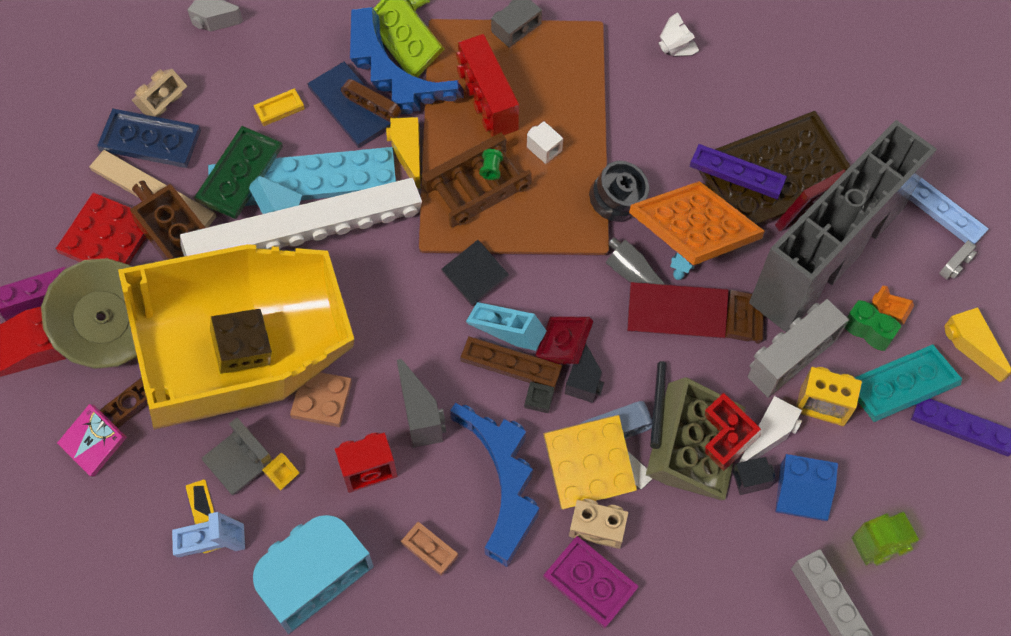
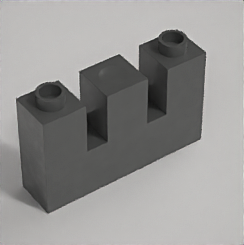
[749,120,937,332]

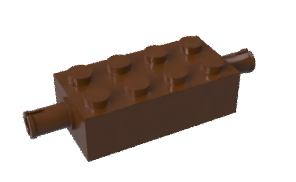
[130,180,206,260]

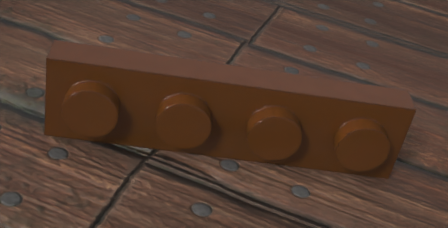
[460,336,562,390]

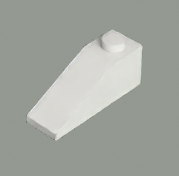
[739,396,802,463]

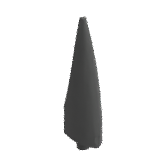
[606,237,665,285]

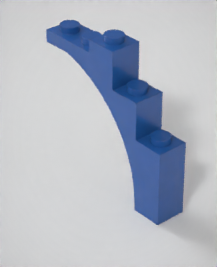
[350,7,464,114]
[450,403,540,567]

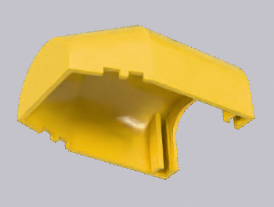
[118,244,354,430]

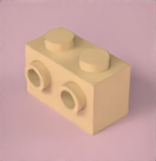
[132,69,187,117]
[569,499,628,549]

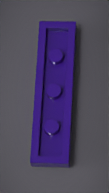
[689,144,787,200]
[910,399,1011,457]

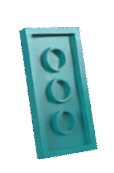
[854,344,962,422]

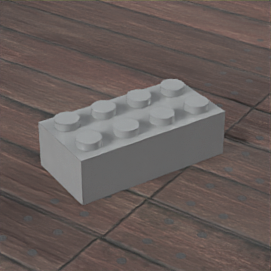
[748,299,849,398]

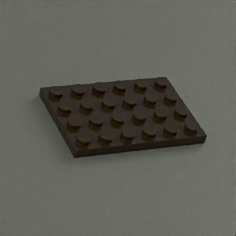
[698,111,851,226]

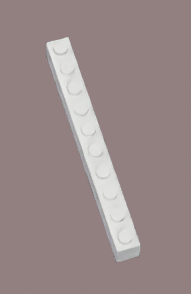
[180,178,422,257]

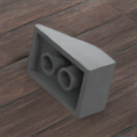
[397,359,446,448]

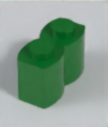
[844,300,901,351]

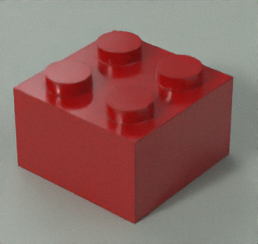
[334,432,398,493]

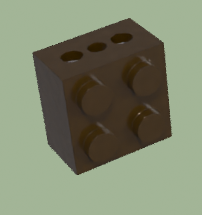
[210,308,272,374]

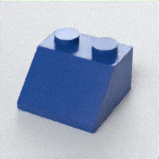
[775,454,838,521]

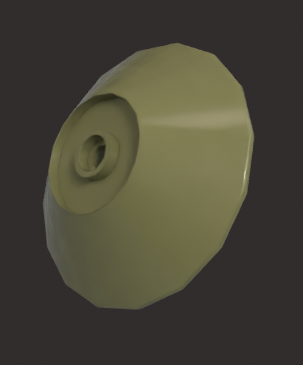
[41,258,137,369]

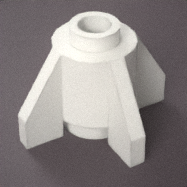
[659,13,699,56]

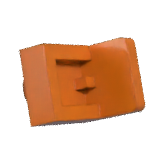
[872,285,914,325]

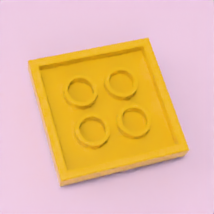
[543,415,637,509]

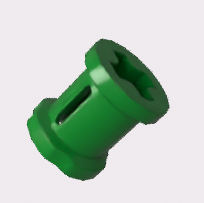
[479,149,503,180]

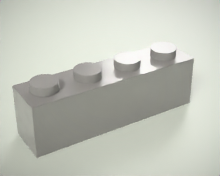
[791,549,873,636]

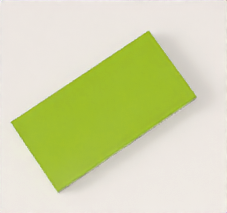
[374,0,445,78]

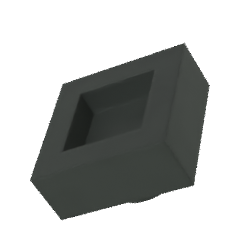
[524,382,555,413]

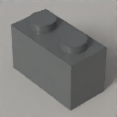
[491,0,542,48]

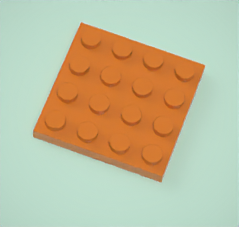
[629,181,765,266]

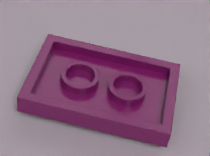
[543,536,639,629]

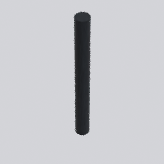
[650,361,667,449]

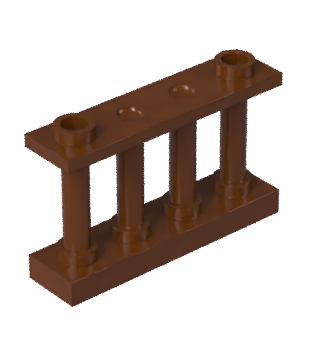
[422,132,532,228]

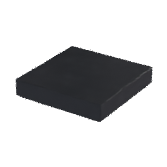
[441,240,509,306]

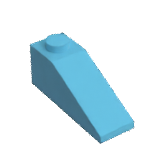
[466,302,546,351]

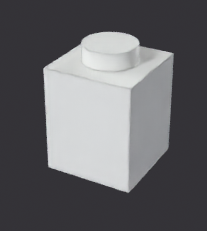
[527,121,563,164]

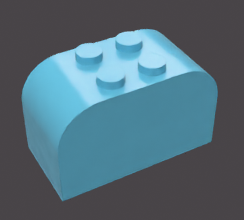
[253,515,374,635]

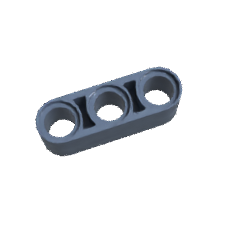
[580,401,652,439]

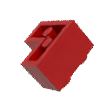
[705,393,761,471]

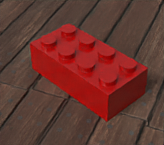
[456,34,519,137]

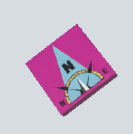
[57,404,127,476]

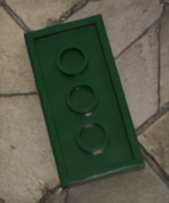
[194,126,283,219]

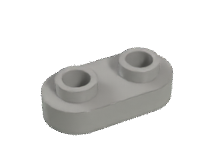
[939,240,977,280]

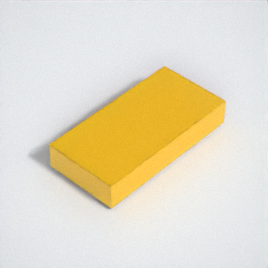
[253,88,305,127]

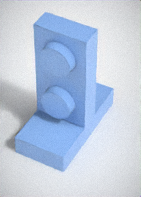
[172,512,245,557]

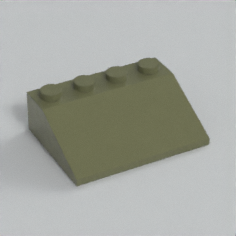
[646,377,746,500]

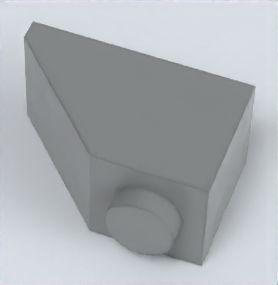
[188,0,243,32]

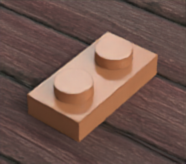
[401,522,458,576]

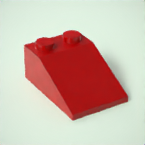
[0,306,66,377]

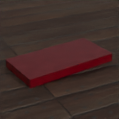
[775,170,845,231]
[627,282,728,338]

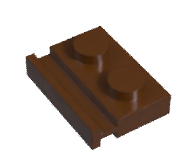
[725,290,763,344]

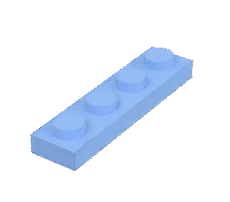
[909,178,988,245]

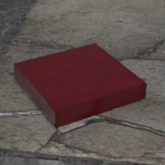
[535,316,594,364]

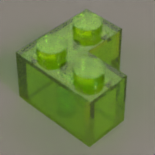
[851,512,919,566]

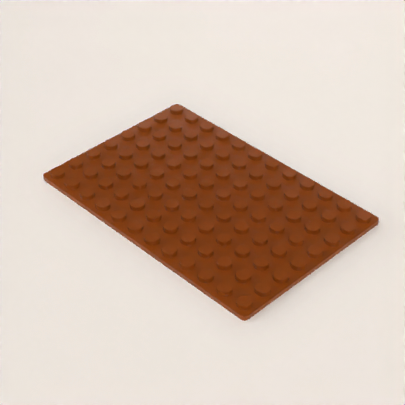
[419,19,609,255]

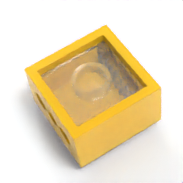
[796,367,862,426]

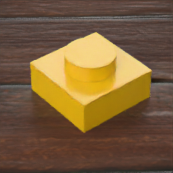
[262,453,299,490]

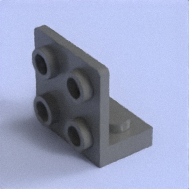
[202,418,272,495]

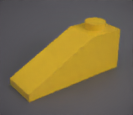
[386,117,421,189]
[944,307,1011,382]

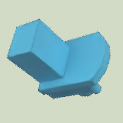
[670,252,695,280]

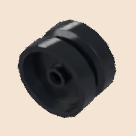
[589,161,649,222]

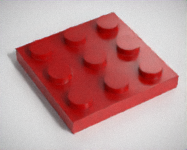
[56,192,146,265]

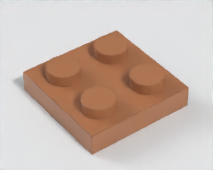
[290,372,352,427]

